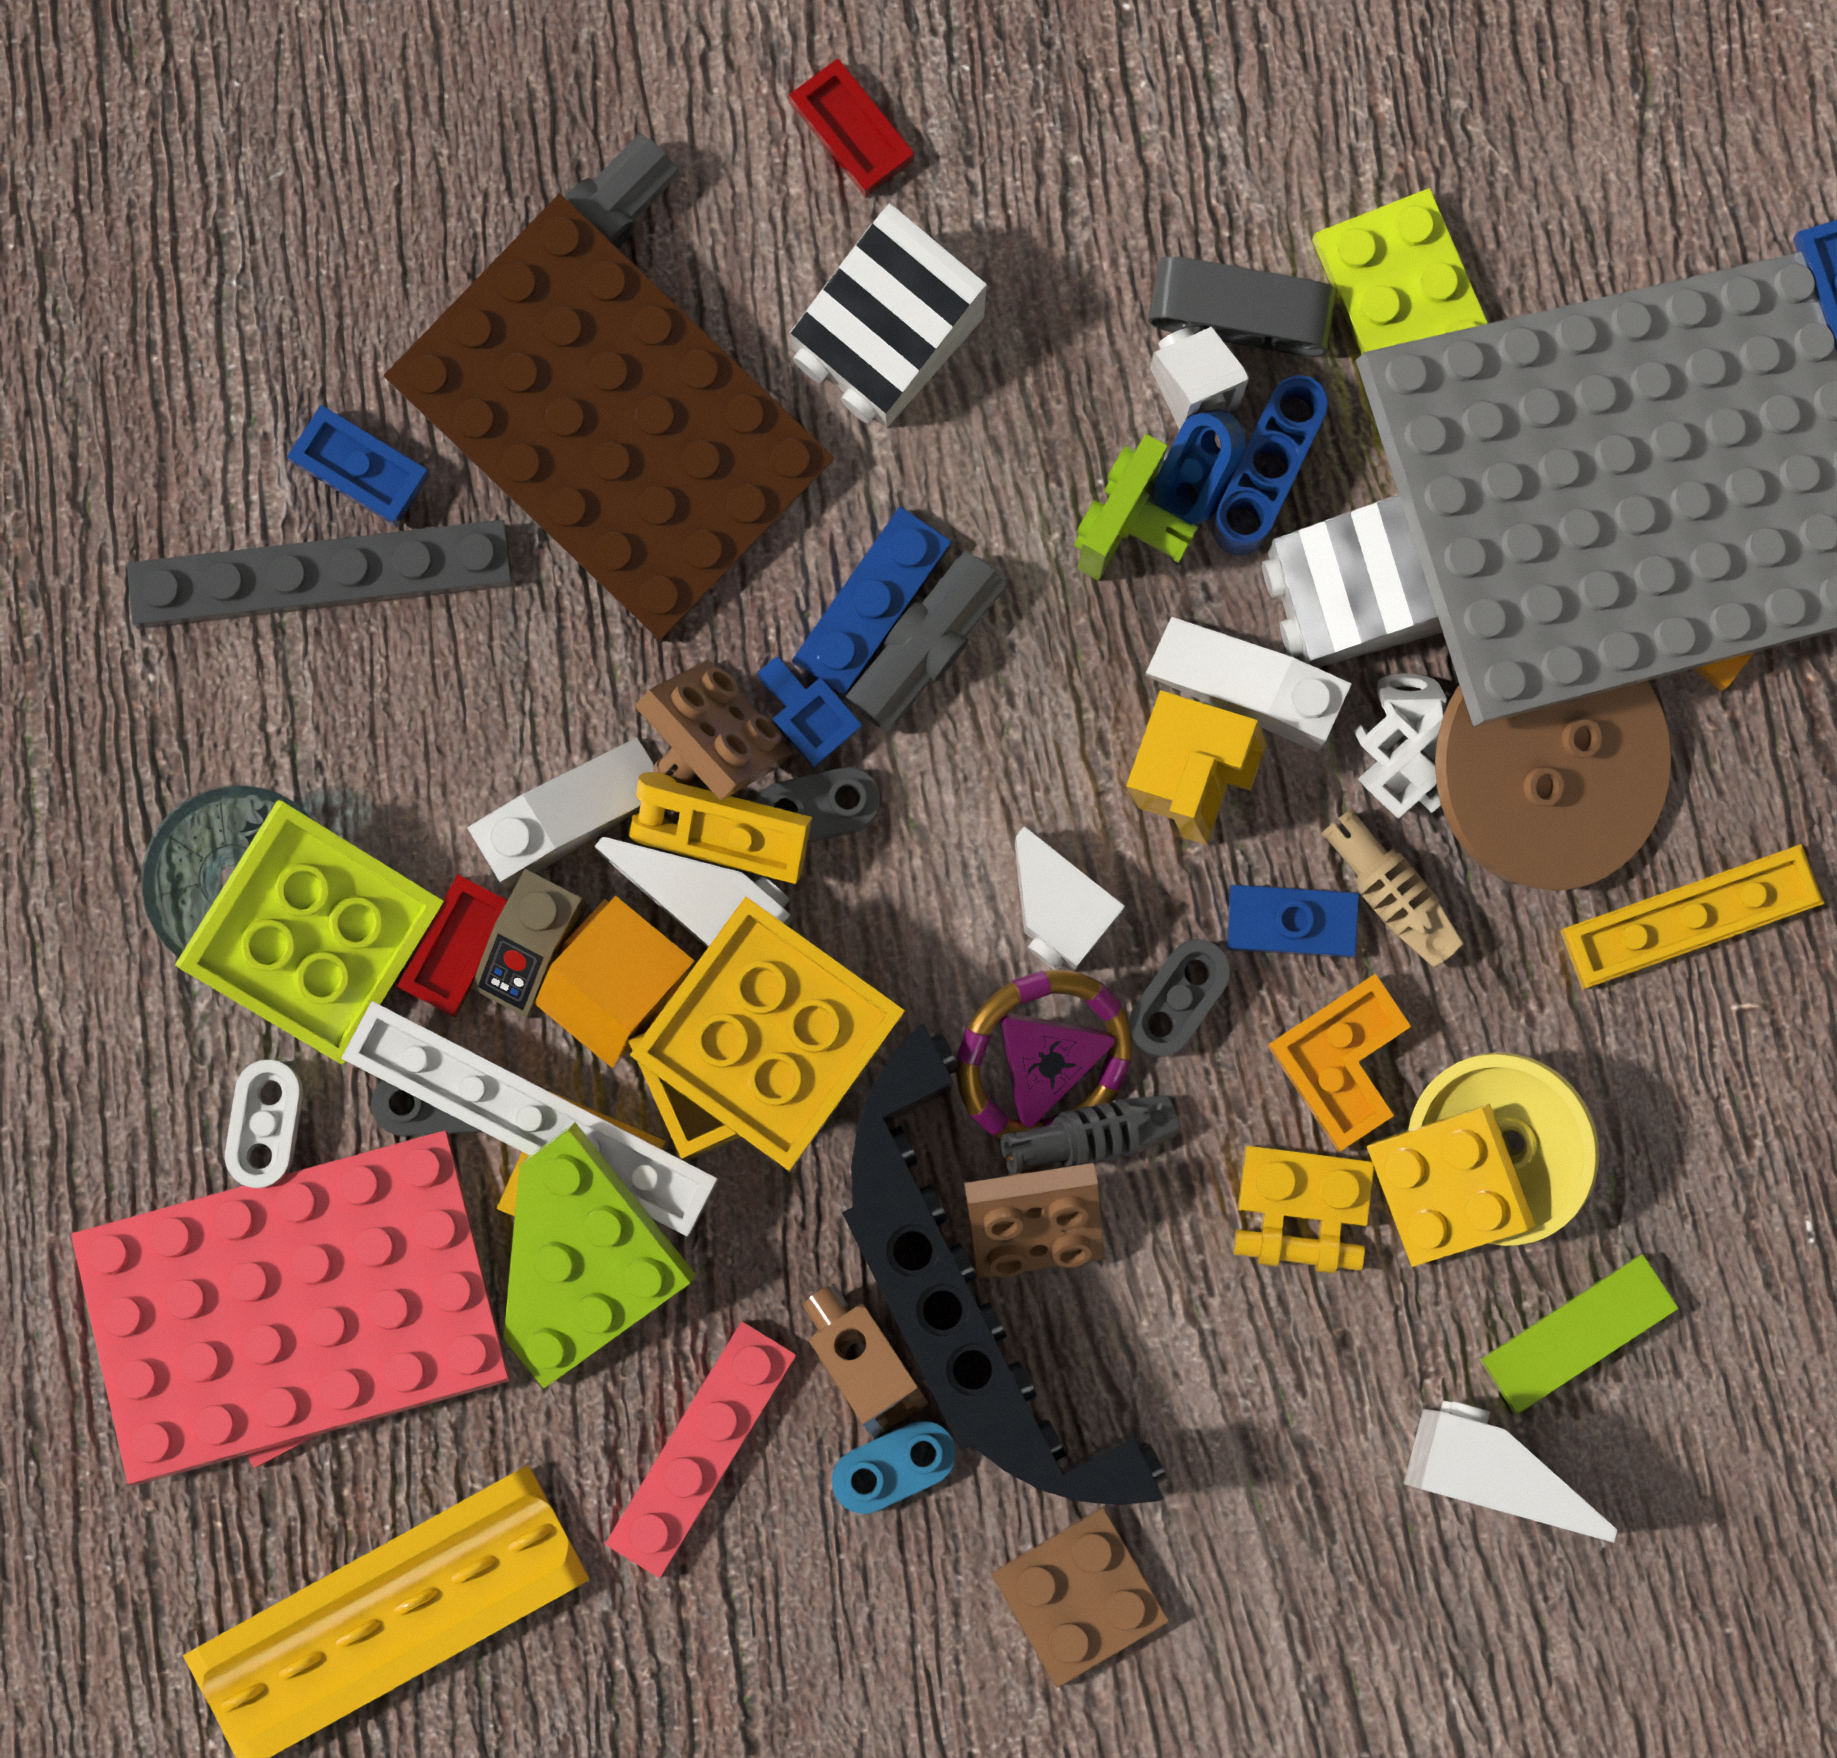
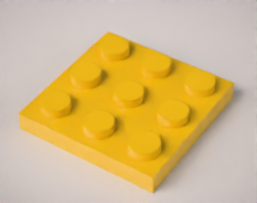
[630,896,905,1172]

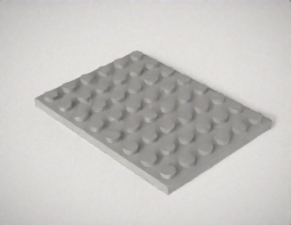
[1356,252,1837,727]

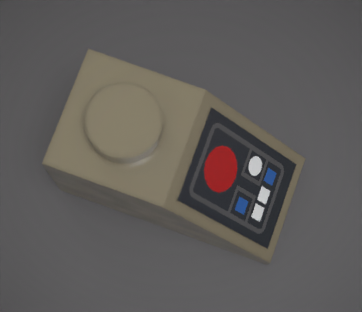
[471,869,588,1018]

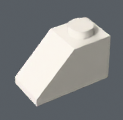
[1150,327,1249,430]
[1014,826,1125,972]

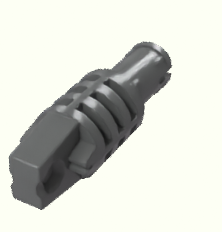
[1001,1095,1180,1175]

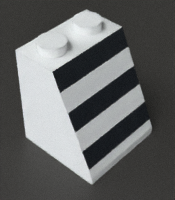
[790,203,987,428]
[1262,494,1443,668]

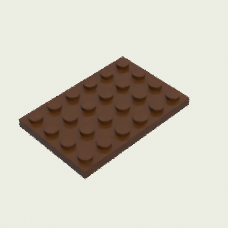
[383,193,835,641]

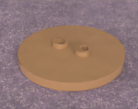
[1435,681,1671,890]

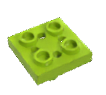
[1073,433,1199,581]

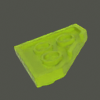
[503,1122,696,1389]

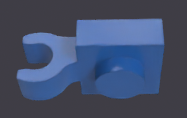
[757,656,862,769]

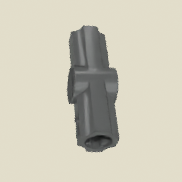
[564,133,680,249]
[846,550,1007,733]

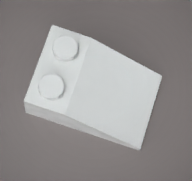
[1404,1400,1617,1543]

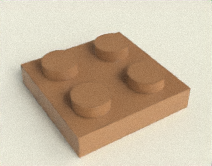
[990,1507,1169,1688]

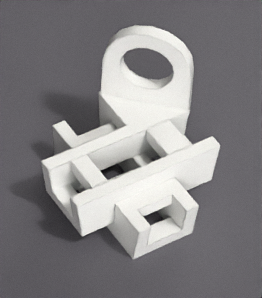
[1353,673,1447,819]

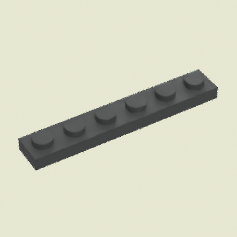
[126,519,513,629]

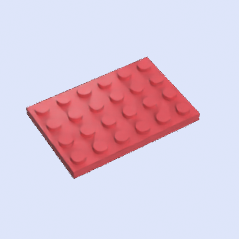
[71,1130,511,1486]

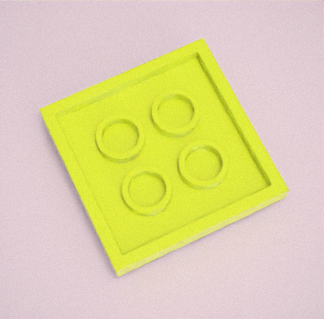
[175,800,444,1065]

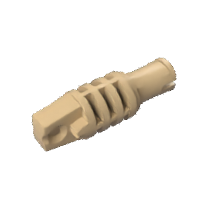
[1321,808,1464,968]

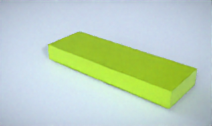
[1479,1254,1679,1414]

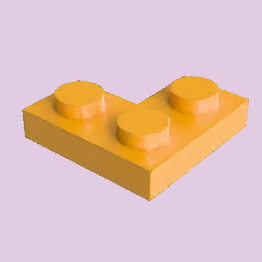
[1267,973,1411,1152]

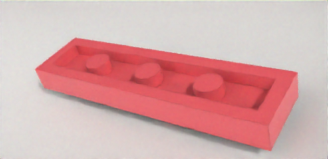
[605,1321,797,1579]

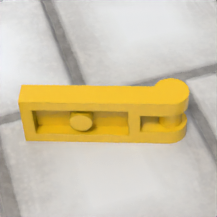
[629,772,812,884]

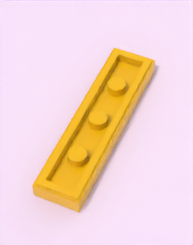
[1560,844,1824,990]

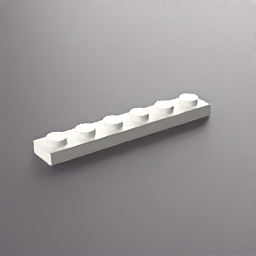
[341,1001,719,1237]

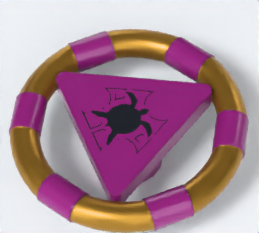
[956,970,1133,1139]

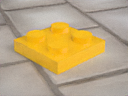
[1367,1103,1535,1267]

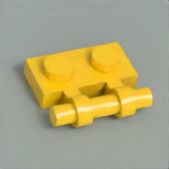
[1233,1146,1374,1274]

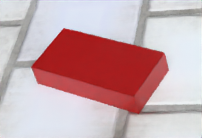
[789,58,914,198]
[396,874,508,1018]

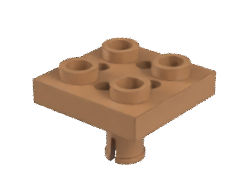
[635,659,794,801]
[964,1156,1104,1279]

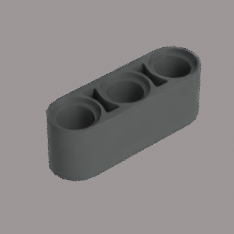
[1148,257,1337,357]

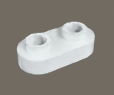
[225,1060,303,1188]

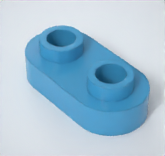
[832,1420,956,1514]

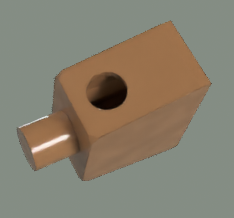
[803,1284,929,1439]

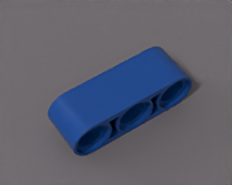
[1212,375,1328,556]

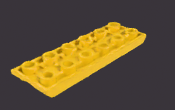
[183,1465,590,1758]

